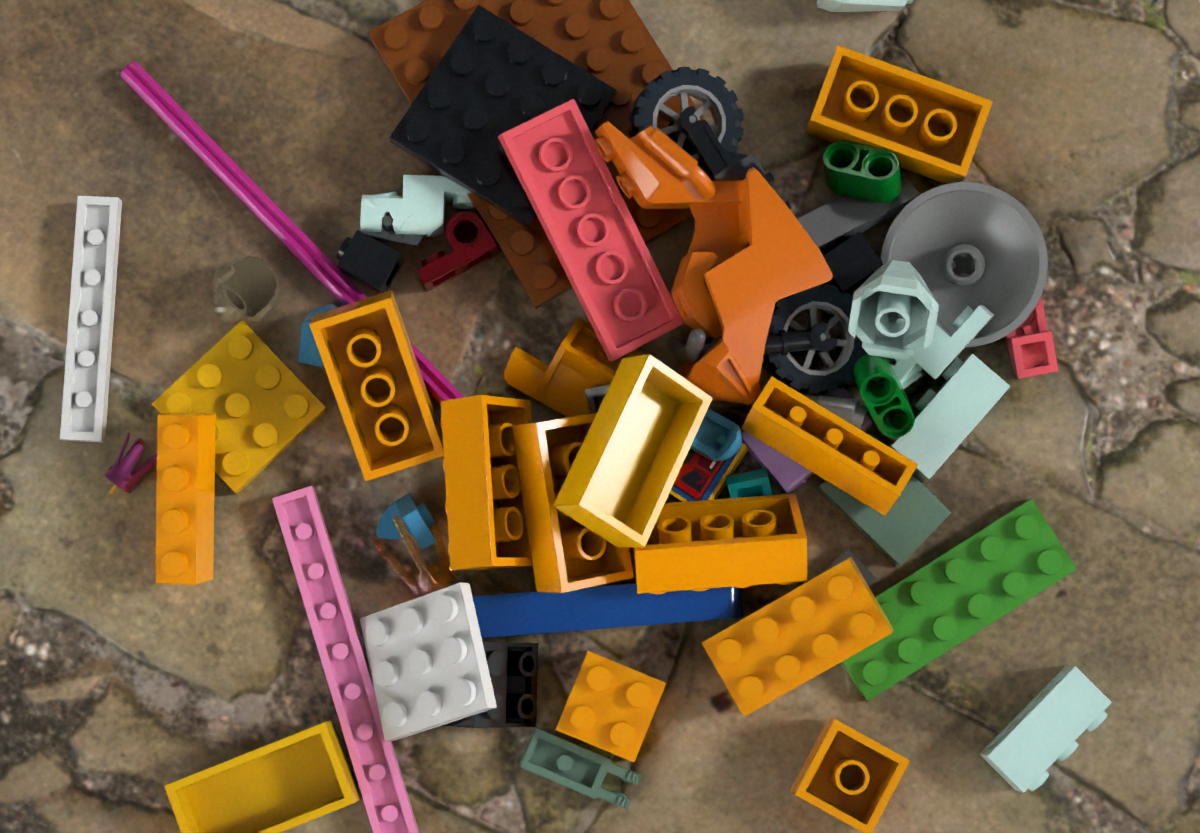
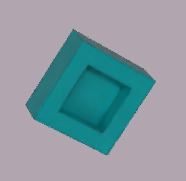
[726,468,772,498]

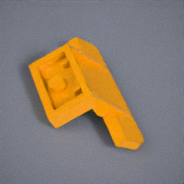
[504,317,645,417]

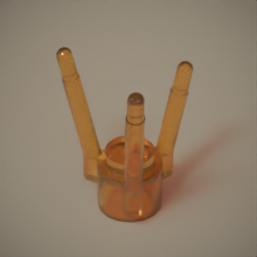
[373,515,456,598]

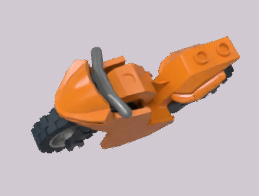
[595,67,868,405]

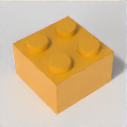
[555,651,666,762]
[790,717,910,833]

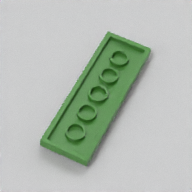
[841,499,1077,702]

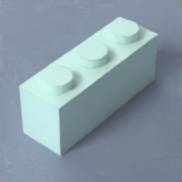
[888,354,1010,483]
[980,666,1112,793]

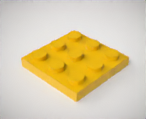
[152,320,328,494]

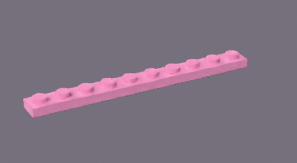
[272,486,419,833]

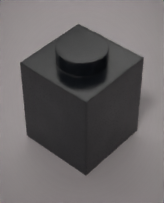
[337,230,405,293]
[820,231,884,293]

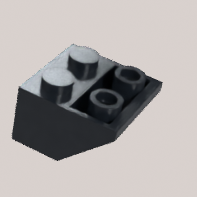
[442,642,538,728]

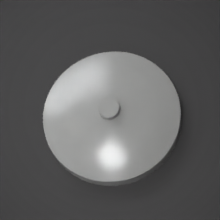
[881,182,1048,347]

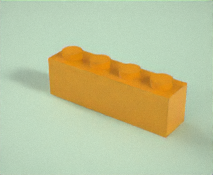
[741,377,918,516]
[155,413,216,585]

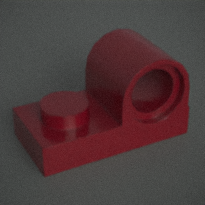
[416,212,499,292]

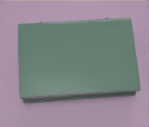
[816,434,952,567]

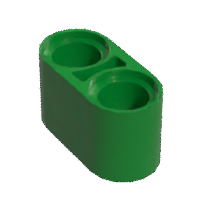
[822,141,901,203]
[853,354,915,438]

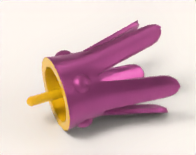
[104,432,157,494]

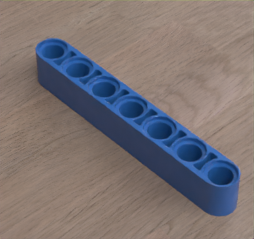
[472,584,744,638]

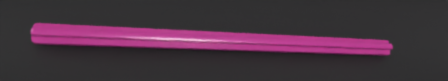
[121,61,464,405]

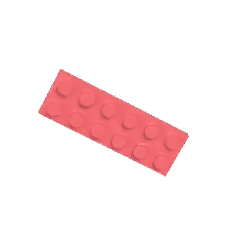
[498,99,684,361]

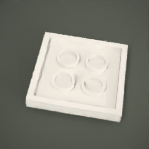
[360,583,497,741]

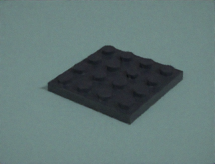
[389,4,617,228]

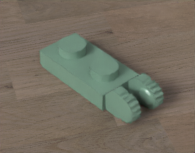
[518,727,642,809]

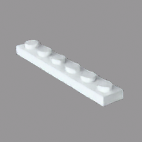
[60,196,122,443]

